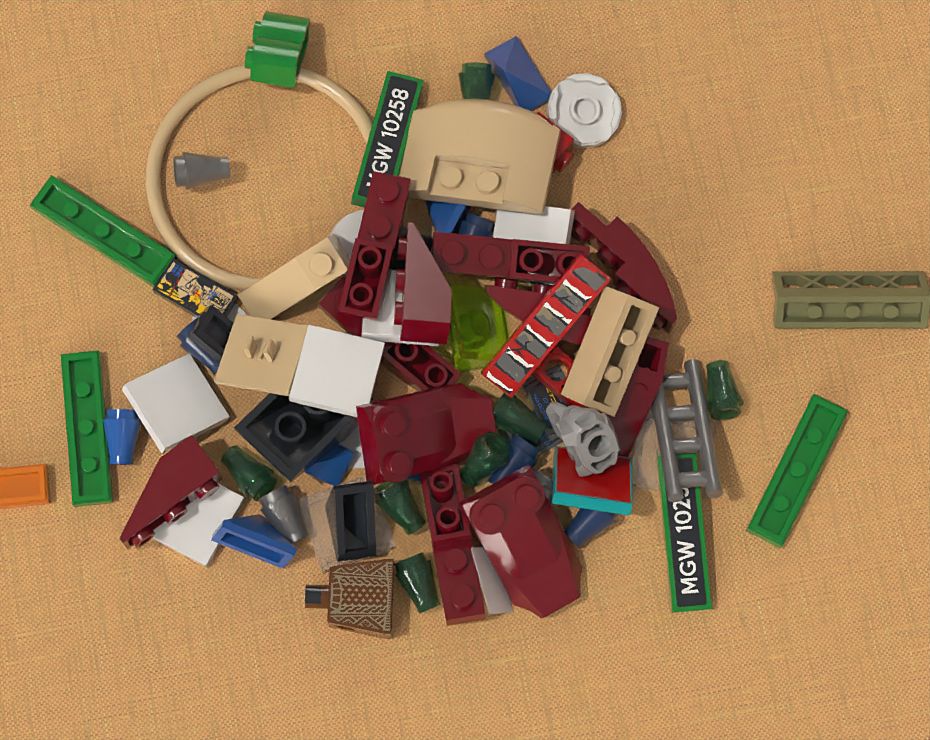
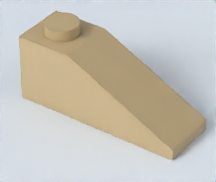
[238,234,350,319]

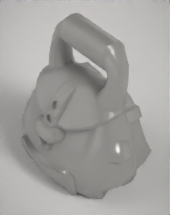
[546,402,620,477]

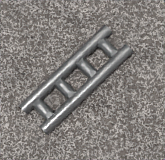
[652,359,723,502]

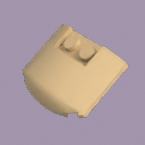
[398,99,561,215]

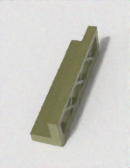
[772,271,930,328]

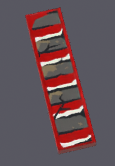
[481,253,611,398]

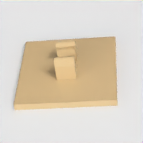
[214,314,308,396]

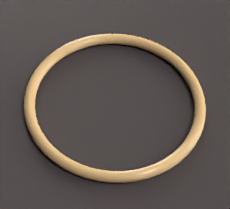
[145,65,373,291]

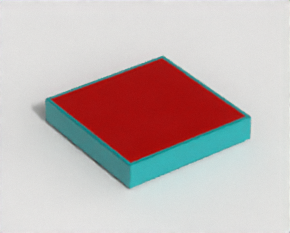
[552,446,633,515]

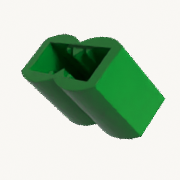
[244,11,310,88]

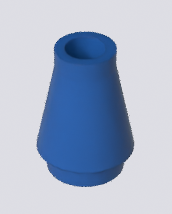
[103,409,142,465]

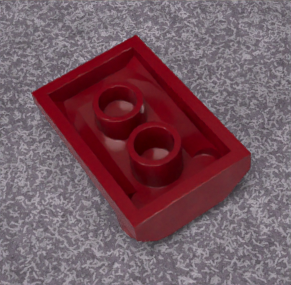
[356,383,497,485]
[459,465,583,618]

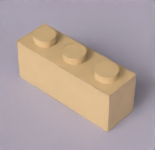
[561,286,659,417]

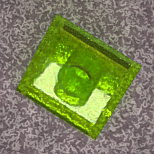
[448,284,509,373]

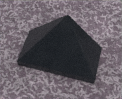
[325,481,376,562]

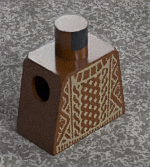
[305,559,394,639]

